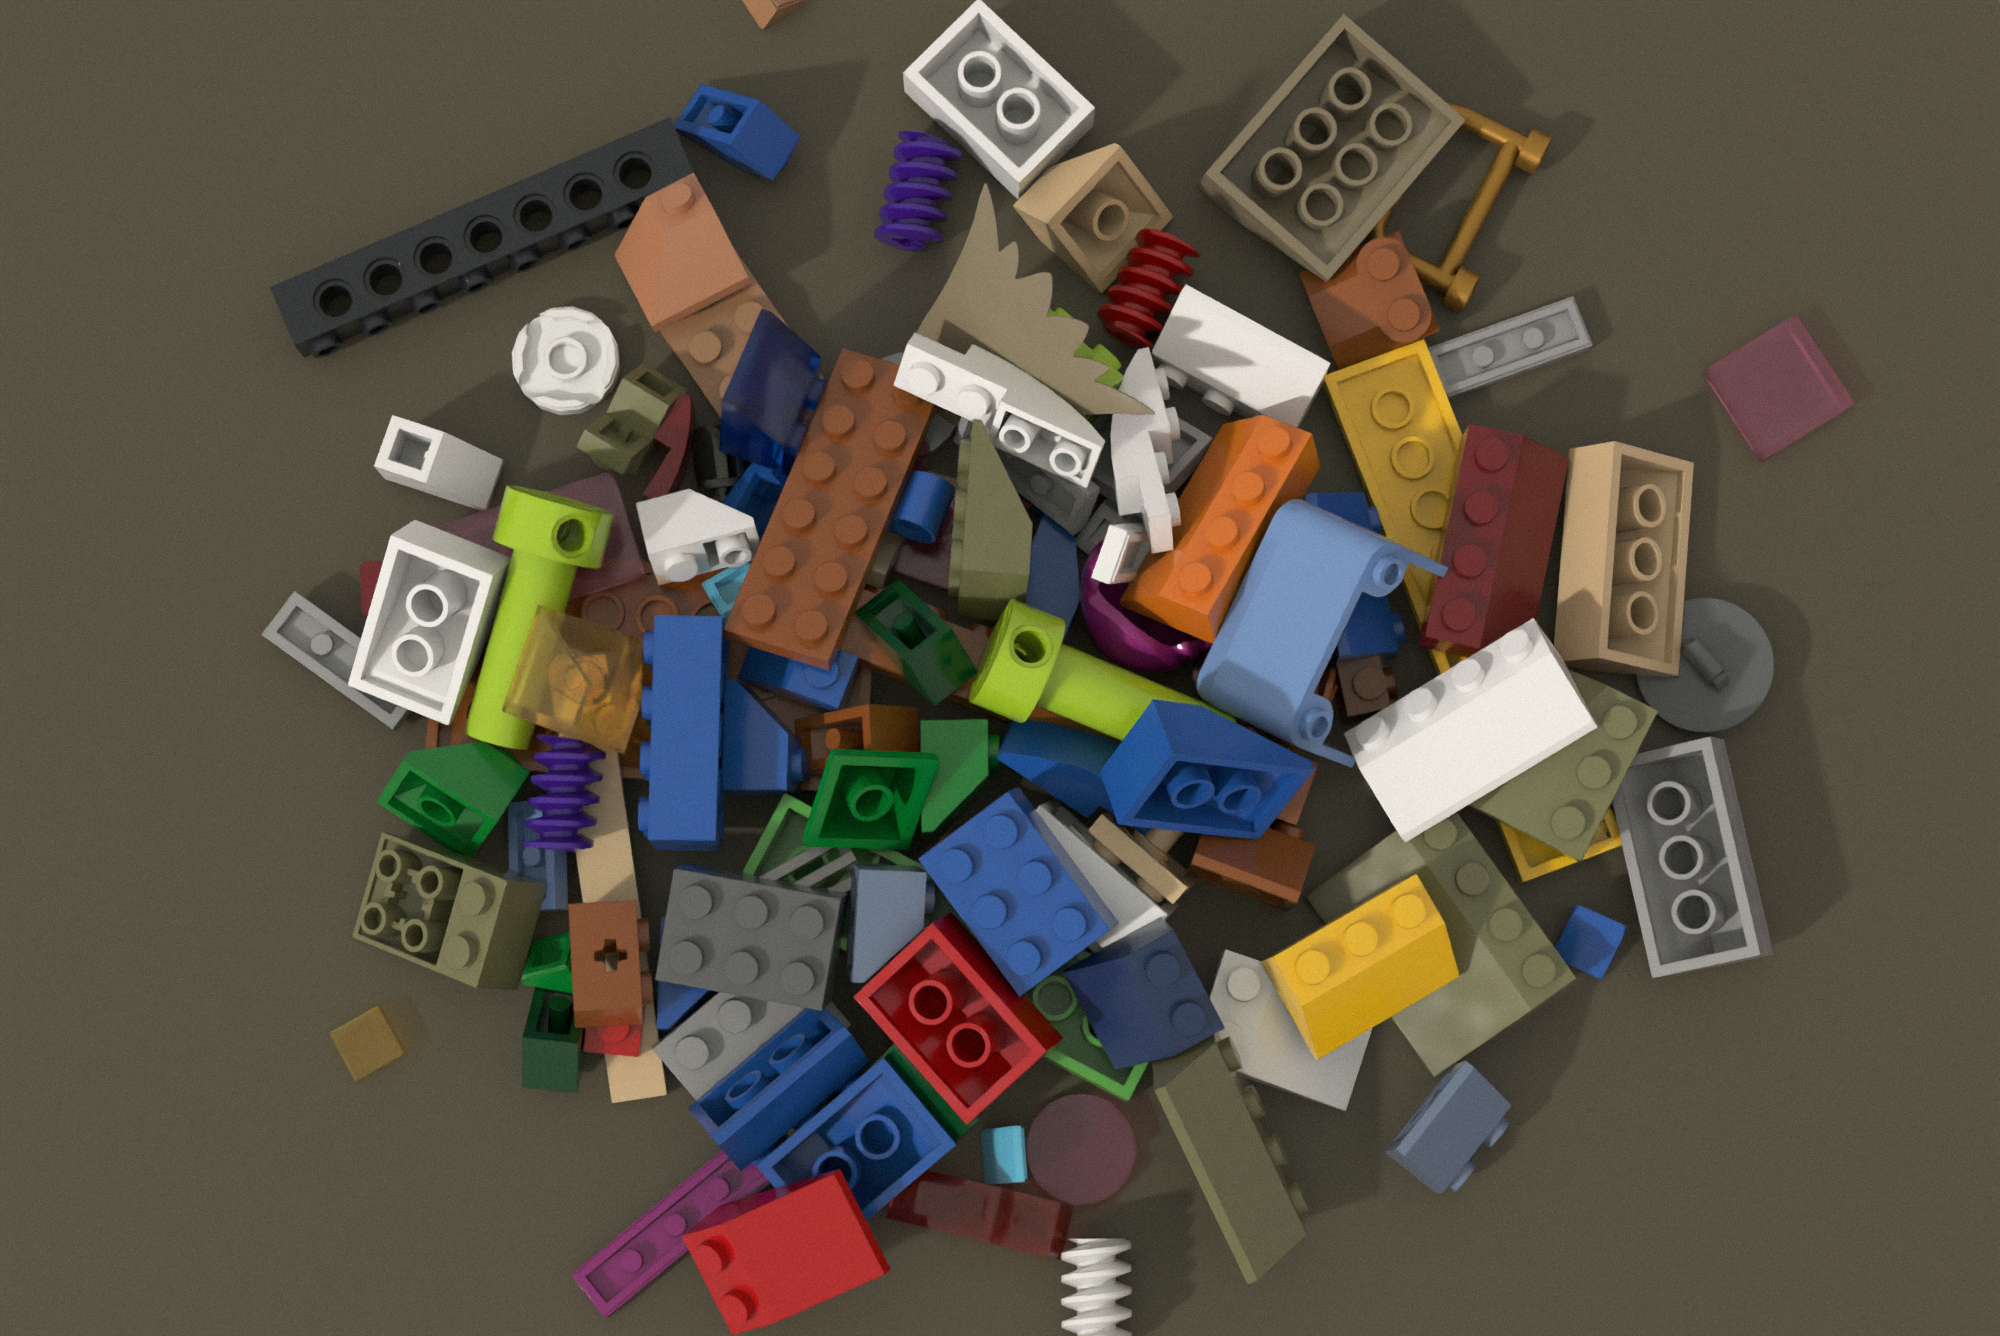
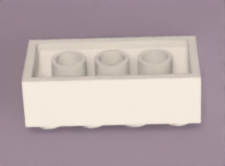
[1344,618,1598,843]

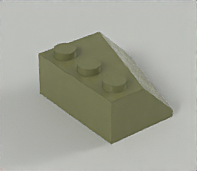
[1468,669,1658,863]

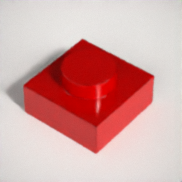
[583,1006,646,1057]

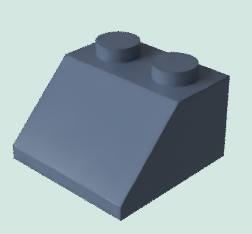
[1384,1061,1512,1194]

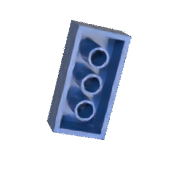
[638,615,730,852]

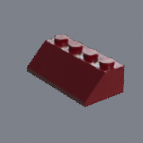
[1417,424,1569,658]

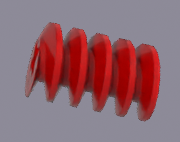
[1097,229,1201,353]

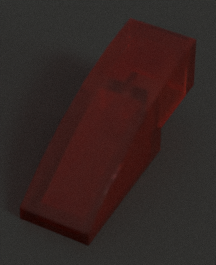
[886,1170,1074,1260]

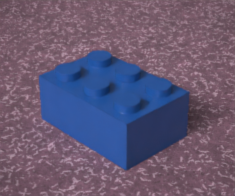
[918,787,1119,997]

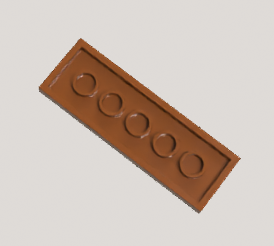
[723,348,938,671]

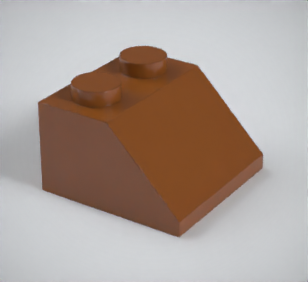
[1186,822,1315,912]

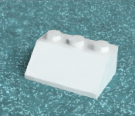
[1151,284,1331,428]
[1036,799,1179,953]

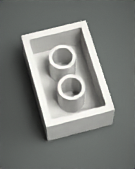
[903,0,1095,200]

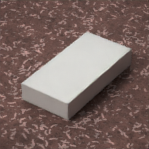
[1091,523,1150,584]

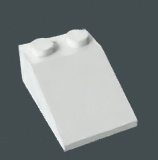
[348,520,511,725]
[1208,949,1372,1111]

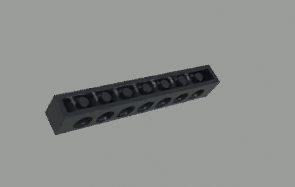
[270,117,696,358]

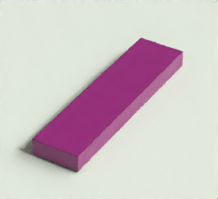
[570,1150,770,1319]

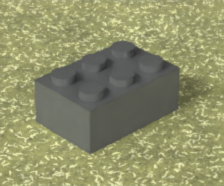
[655,862,850,1011]

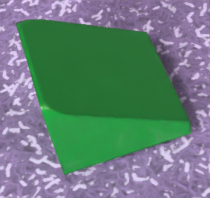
[520,931,573,994]

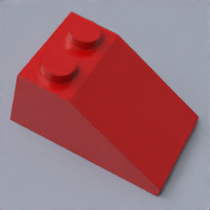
[682,1169,891,1335]

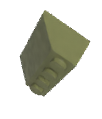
[1152,1032,1311,1284]

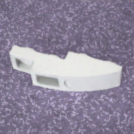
[893,332,1105,488]
[1110,347,1181,554]

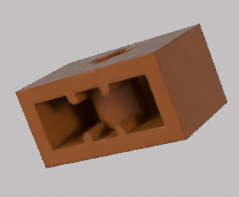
[568,900,653,1028]

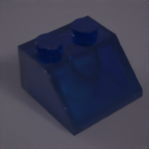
[719,309,827,472]

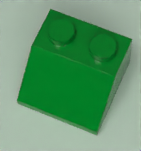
[920,719,999,843]

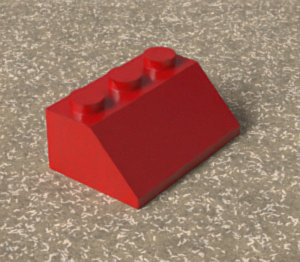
[853,912,1064,1125]

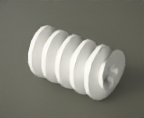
[1061,1238,1132,1336]

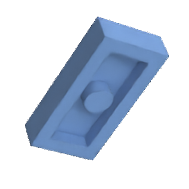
[508,801,568,912]

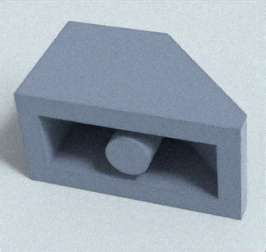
[845,863,935,983]

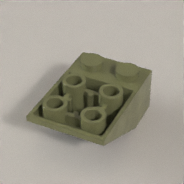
[948,419,1033,621]
[352,832,548,990]

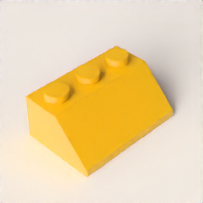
[1260,874,1460,1060]

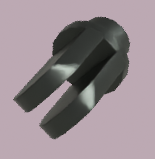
[691,424,745,503]

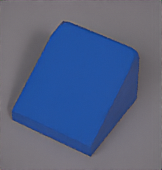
[1554,904,1627,980]

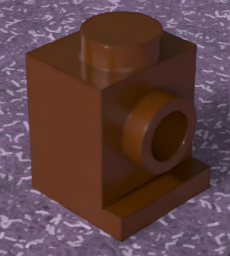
[1334,654,1397,725]

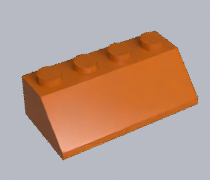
[1119,415,1321,644]

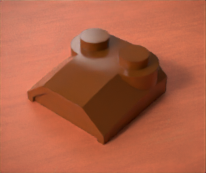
[1299,231,1440,370]

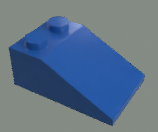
[1100,699,1314,840]
[756,1056,958,1221]

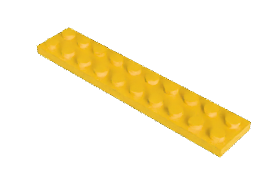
[1323,339,1622,884]

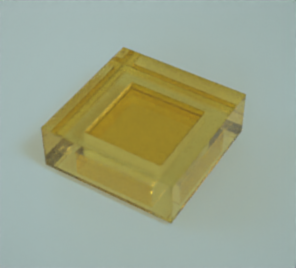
[329,1005,407,1082]

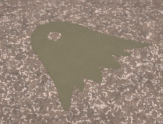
[917,183,1155,427]

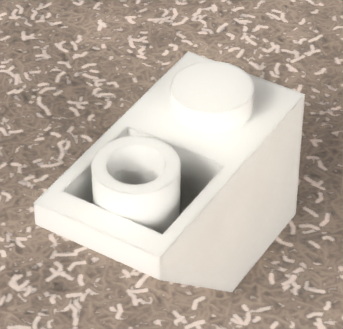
[374,415,504,512]
[636,489,760,585]

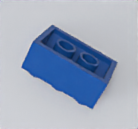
[1302,492,1405,667]
[688,1008,870,1171]

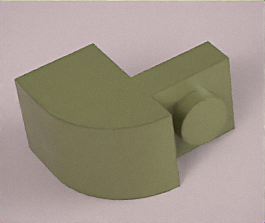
[577,363,689,476]

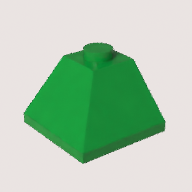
[376,741,530,857]
[802,749,939,850]

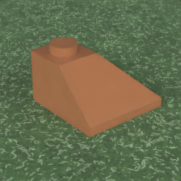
[614,173,751,333]

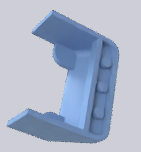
[1197,499,1448,768]

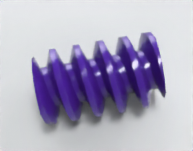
[874,131,963,252]
[522,734,606,853]

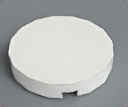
[512,306,621,415]

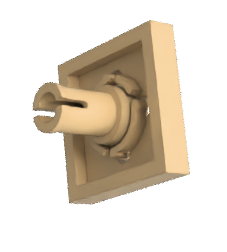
[1088,811,1197,904]

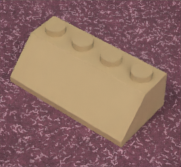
[1554,441,1694,677]

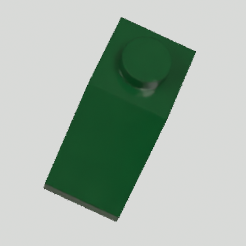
[855,579,978,706]
[522,987,587,1093]

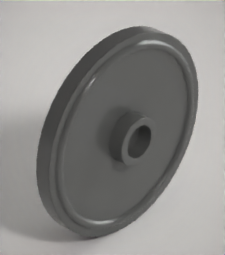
[1636,598,1774,734]

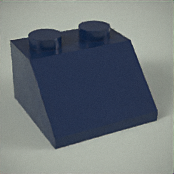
[1063,917,1225,1070]

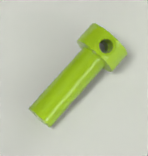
[464,485,615,750]
[969,598,1236,741]

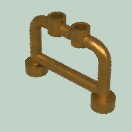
[1365,103,1553,314]

